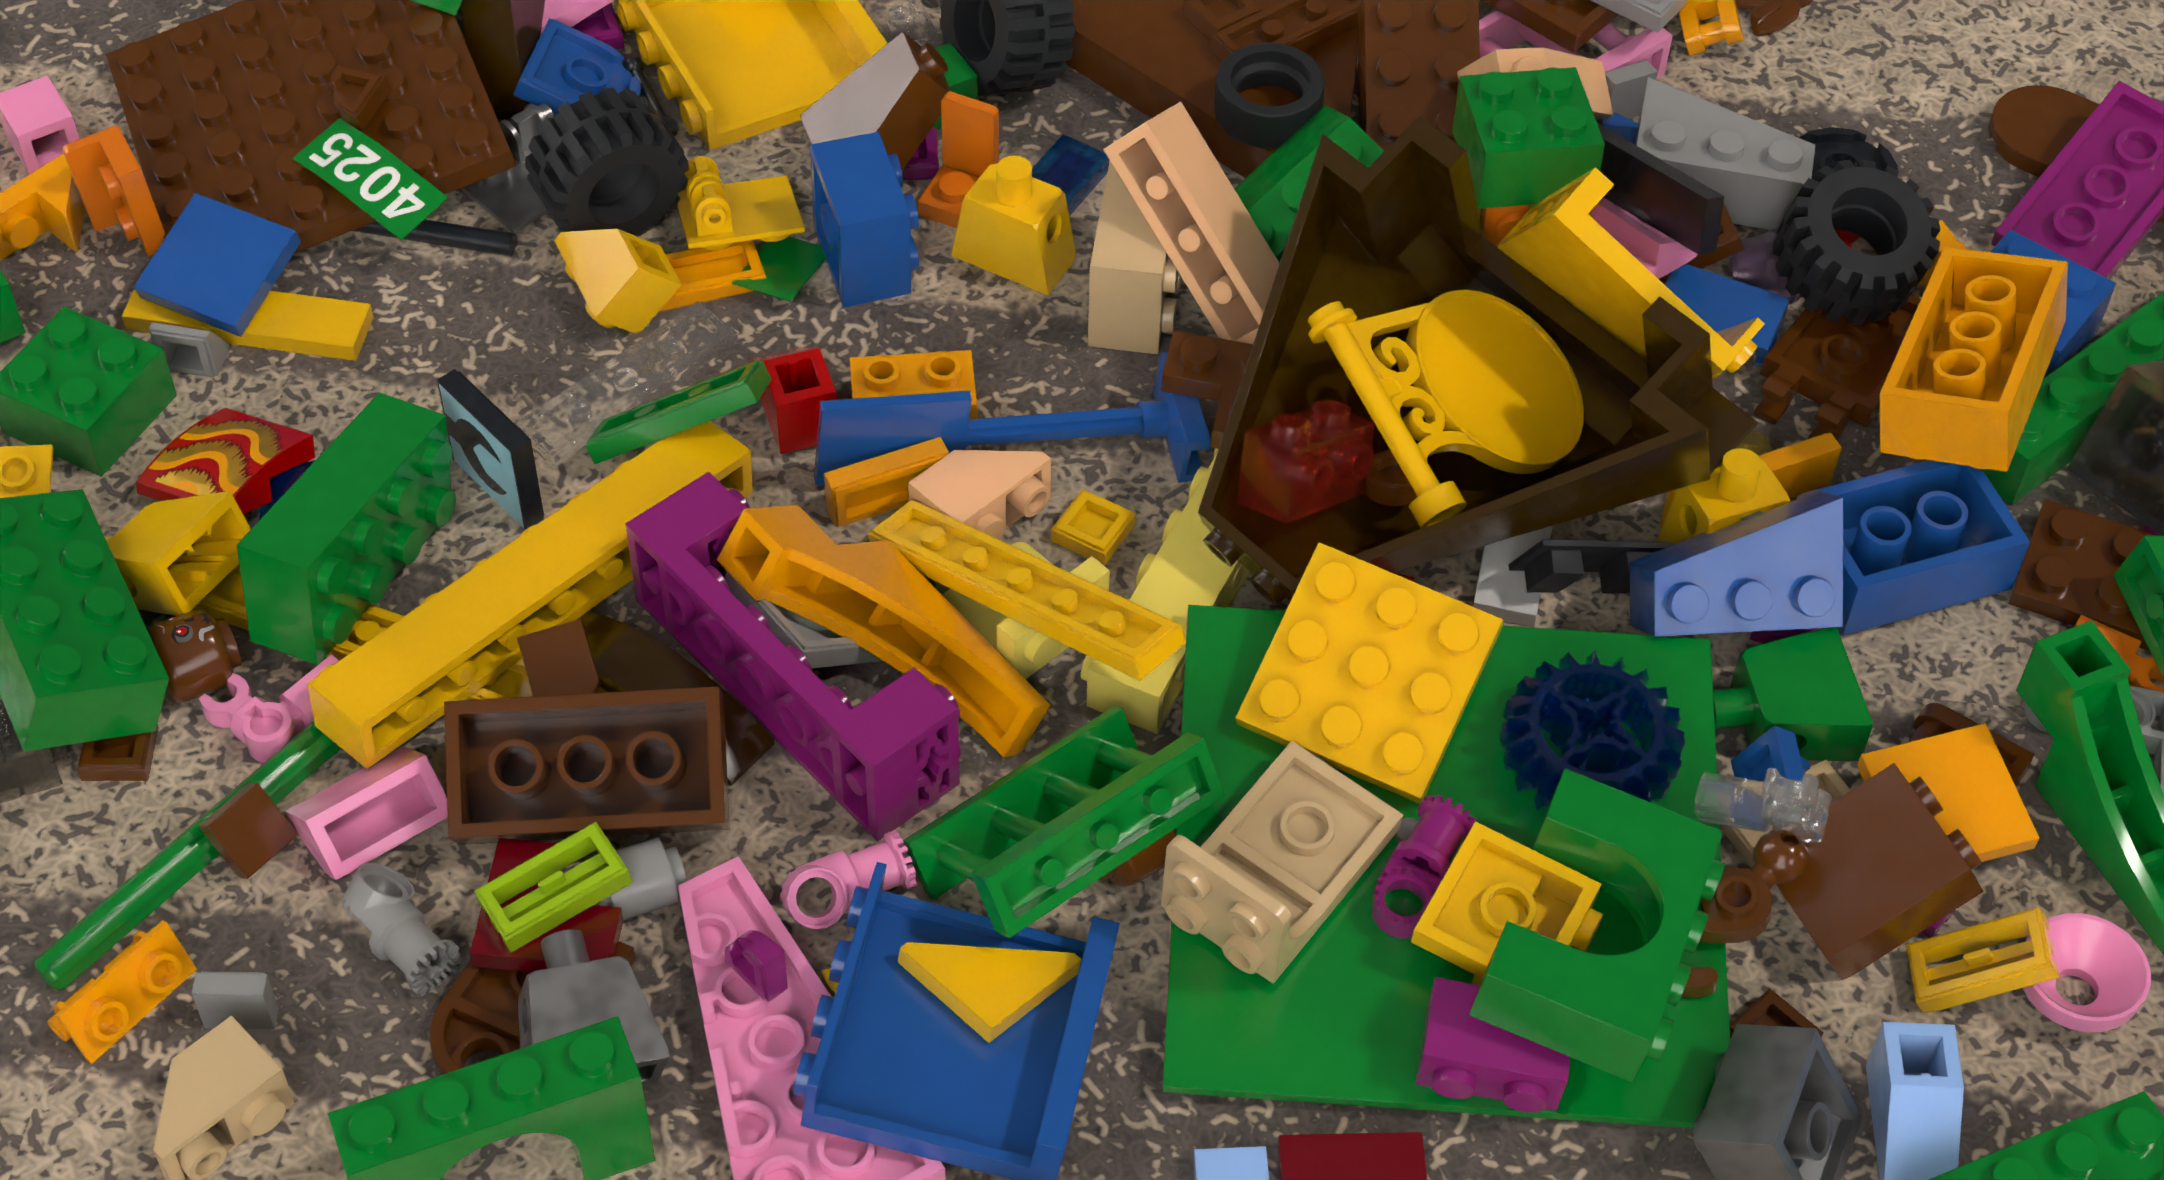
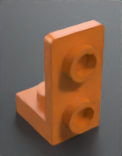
[917,91,999,228]

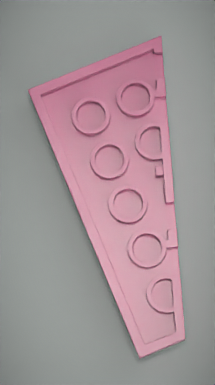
[678,856,946,1180]

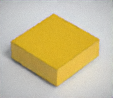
[1051,489,1136,566]

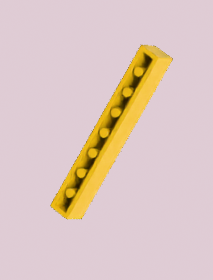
[307,421,753,769]

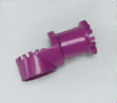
[1371,795,1477,938]

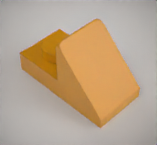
[0,154,85,261]

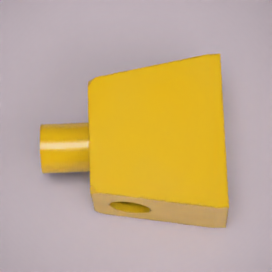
[952,155,1076,295]
[1656,448,1791,546]
[105,492,251,616]

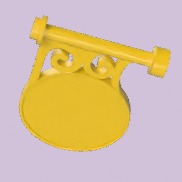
[1308,290,1584,529]

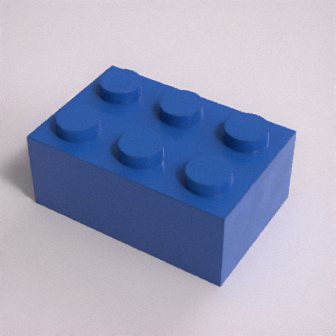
[1799,460,2030,636]

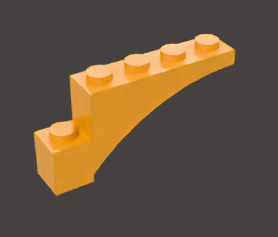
[717,505,1050,758]

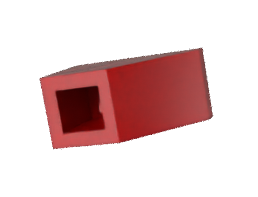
[748,346,837,454]

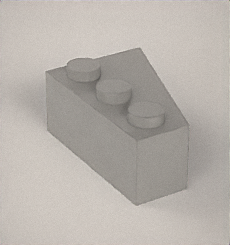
[1634,77,1815,231]

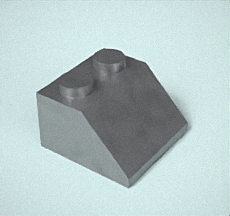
[1693,1024,1863,1180]

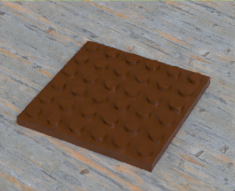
[106,0,517,253]

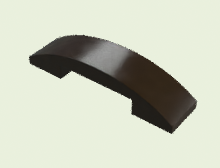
[577,612,775,786]

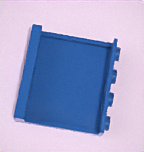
[793,862,1120,1180]

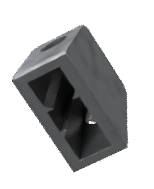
[518,929,670,1085]

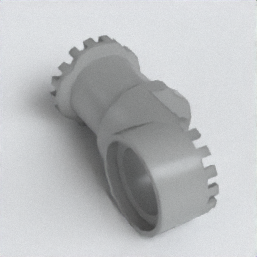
[341,863,462,996]

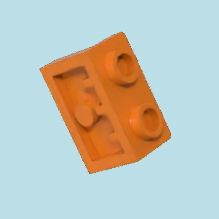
[62,125,166,257]

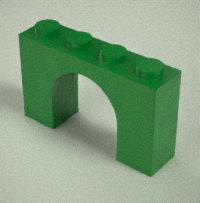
[1469,769,1725,1083]
[327,1016,656,1180]

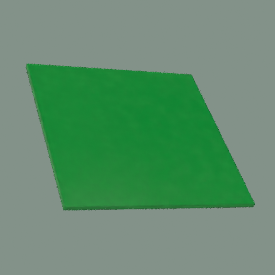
[1162,605,1730,1129]

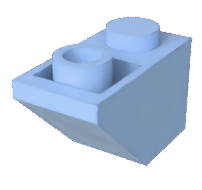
[1865,1022,1964,1180]

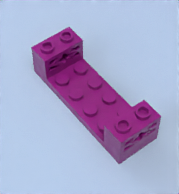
[625,472,961,842]

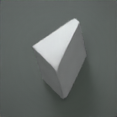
[149,322,231,378]

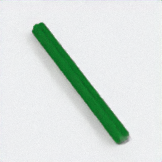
[34,721,341,991]

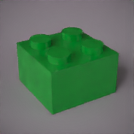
[1452,67,1605,209]
[0,307,177,477]

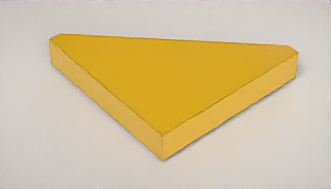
[897,942,1082,1043]

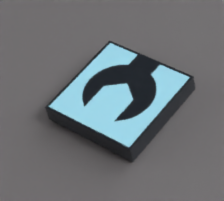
[437,369,544,530]

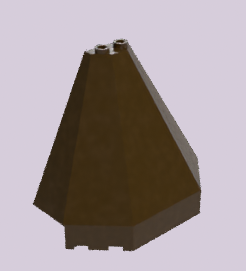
[1198,116,1759,606]

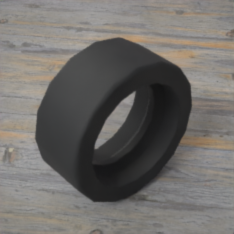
[1214,43,1325,149]

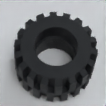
[939,0,1075,96]
[525,88,689,237]
[1773,160,1940,325]

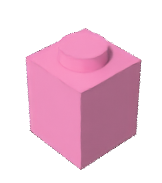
[0,76,79,174]

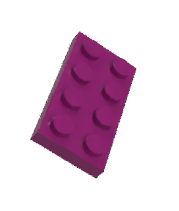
[1991,81,2164,280]

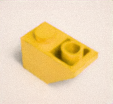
[554,229,682,333]

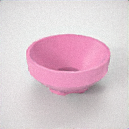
[2023,913,2151,1032]

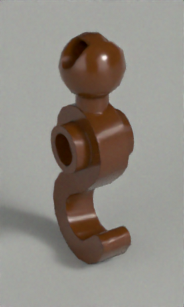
[1681,830,1809,998]

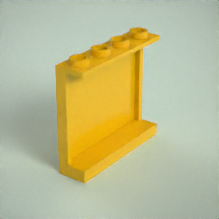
[615,0,888,151]
[1496,167,1765,380]

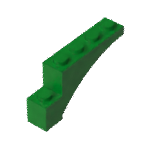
[2016,620,2164,955]

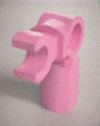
[199,654,340,763]

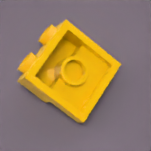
[1411,821,1604,985]

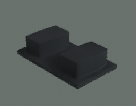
[1508,539,1671,594]

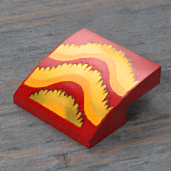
[136,408,315,514]

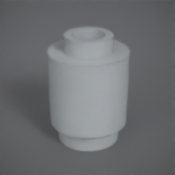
[595,838,687,920]

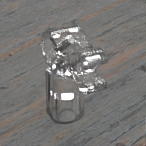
[1694,768,1833,843]

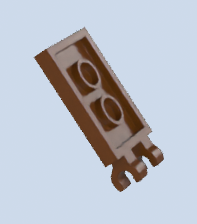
[1754,294,1921,441]

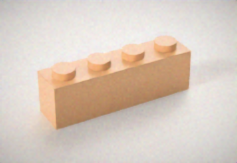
[1103,101,1280,344]

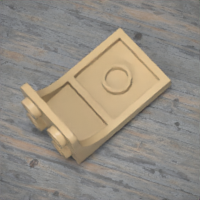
[1161,741,1403,984]

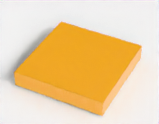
[1857,723,2040,862]

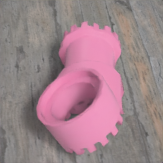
[780,830,917,929]

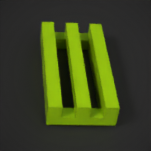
[474,822,633,953]

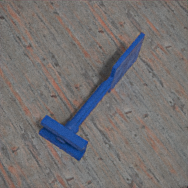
[814,352,1211,486]

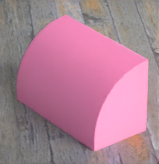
[285,746,448,880]

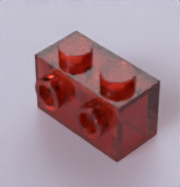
[1237,400,1375,523]

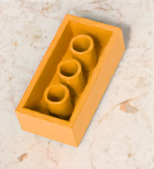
[1880,247,2068,472]

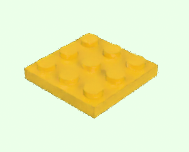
[1235,542,1503,804]

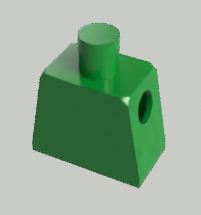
[1713,627,1874,762]

